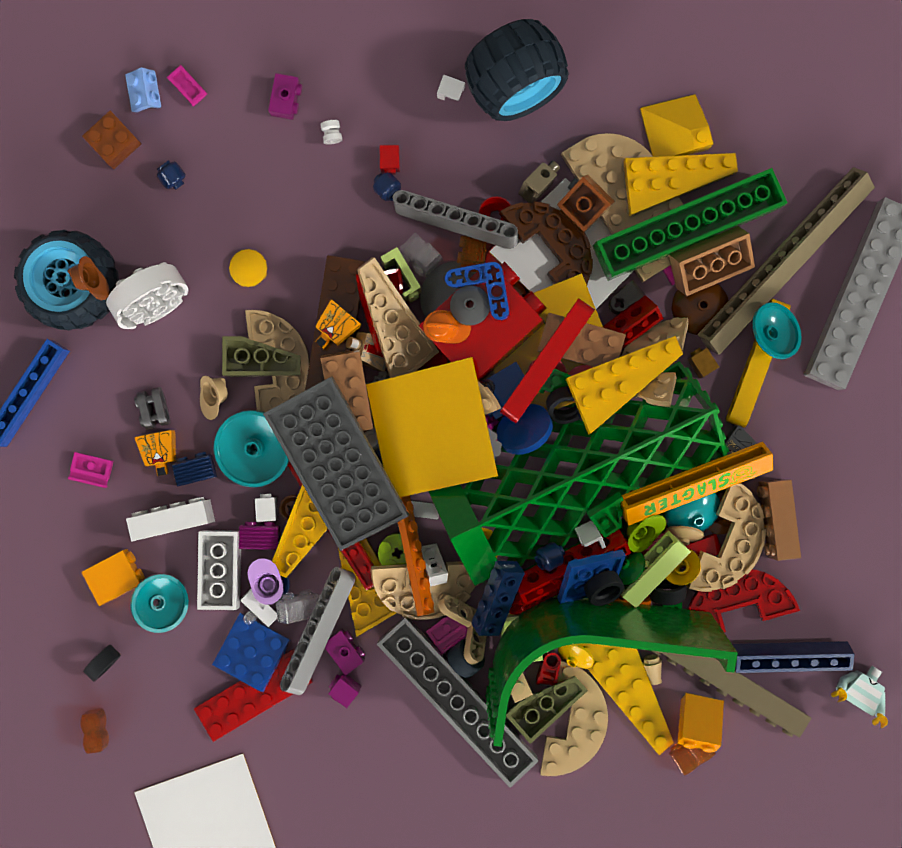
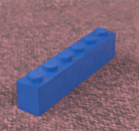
[0,339,70,447]

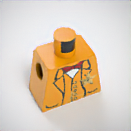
[315,300,362,349]
[135,430,176,476]

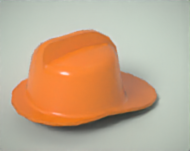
[423,310,471,344]

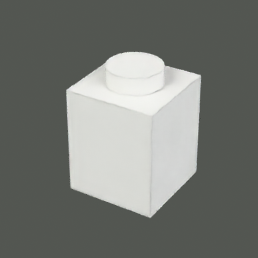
[255,494,278,522]

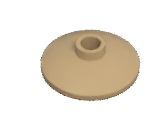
[665,526,704,545]

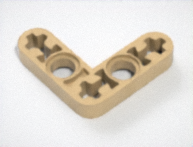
[438,595,487,665]

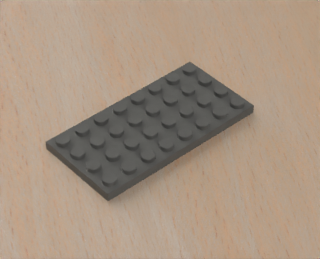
[263,376,409,551]

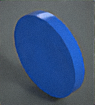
[496,404,553,455]

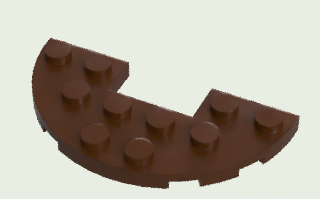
[499,201,593,285]

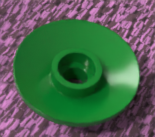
[619,550,645,586]

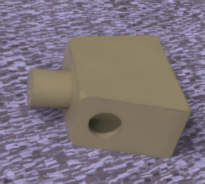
[518,161,560,203]

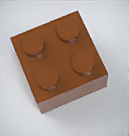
[82,110,141,169]
[557,174,615,232]

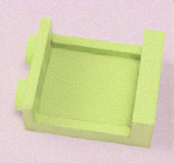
[380,247,421,303]

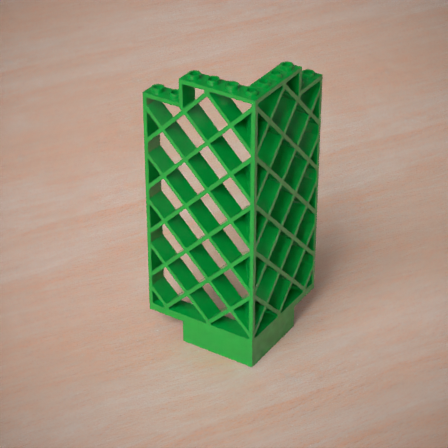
[428,361,729,586]

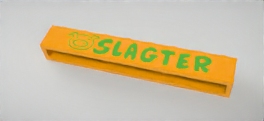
[621,442,773,526]

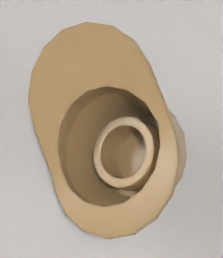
[200,376,228,420]

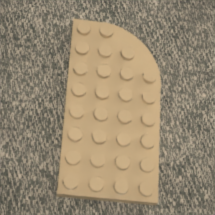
[561,133,683,283]

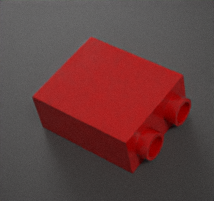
[418,261,547,382]

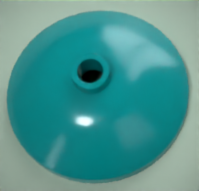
[753,303,802,359]
[665,493,721,532]
[130,574,189,633]

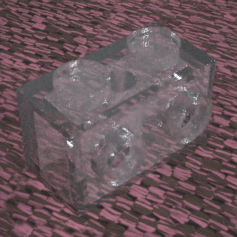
[276,589,319,624]

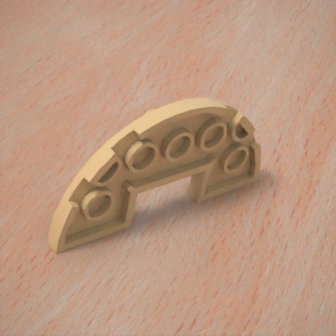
[245,310,310,412]
[621,318,688,407]
[686,483,766,592]
[370,561,478,620]
[540,660,608,776]

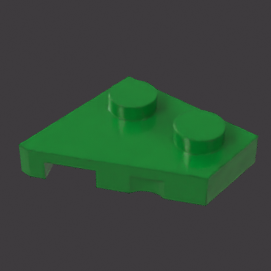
[586,492,623,538]

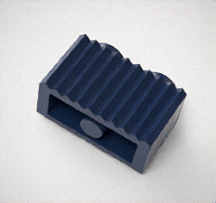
[171,452,217,487]

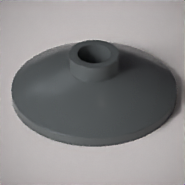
[450,285,490,326]

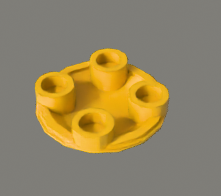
[229,249,267,287]

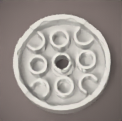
[106,262,188,329]

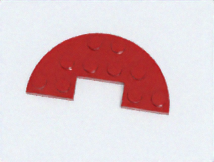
[688,569,800,632]

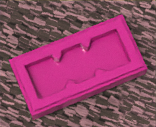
[167,65,207,107]

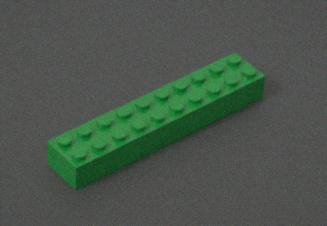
[592,168,788,281]

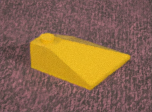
[640,94,713,157]

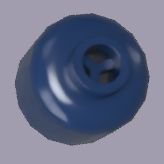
[157,160,186,190]
[373,172,401,201]
[535,542,565,572]

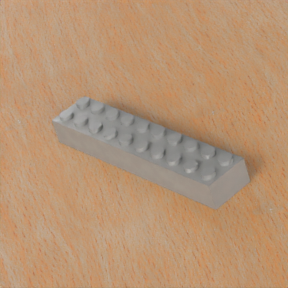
[804,197,902,390]
[377,617,538,788]

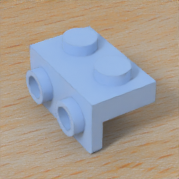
[125,67,161,113]

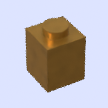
[687,347,719,378]

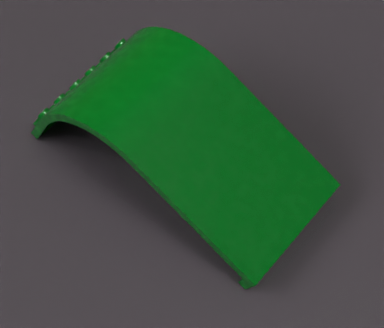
[485,598,738,747]

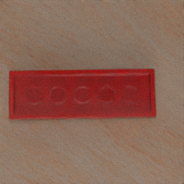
[194,648,313,742]

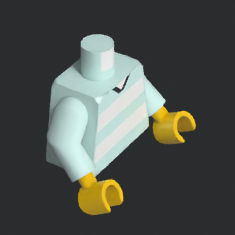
[831,666,888,728]

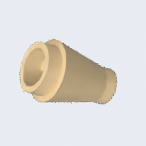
[643,654,662,685]

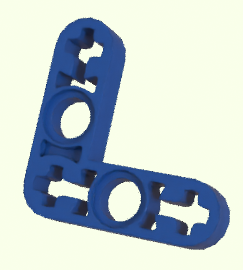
[445,262,510,321]

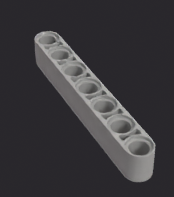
[393,190,518,249]
[280,567,355,695]

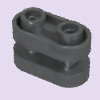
[134,387,170,430]

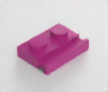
[68,452,114,488]
[426,616,468,654]

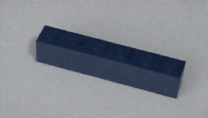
[732,641,855,673]

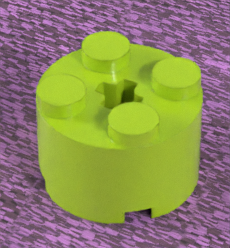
[378,532,406,566]

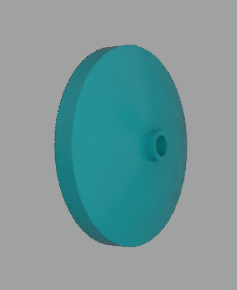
[214,410,289,487]

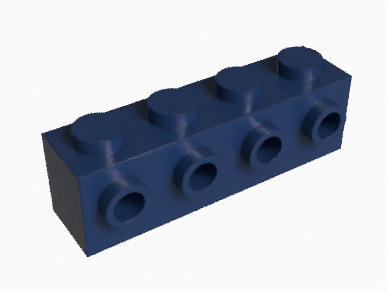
[471,560,525,636]

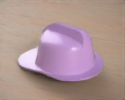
[247,558,283,605]

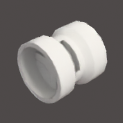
[320,120,342,144]

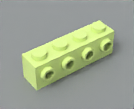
[621,530,691,608]

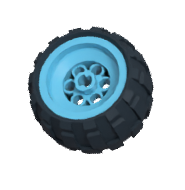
[465,19,569,121]
[14,230,119,331]

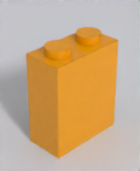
[82,549,145,606]
[677,693,724,753]

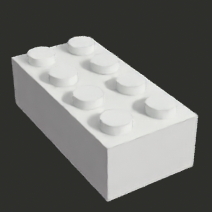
[126,497,215,542]
[197,530,241,610]

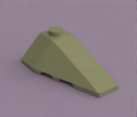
[222,336,301,377]
[506,676,588,744]

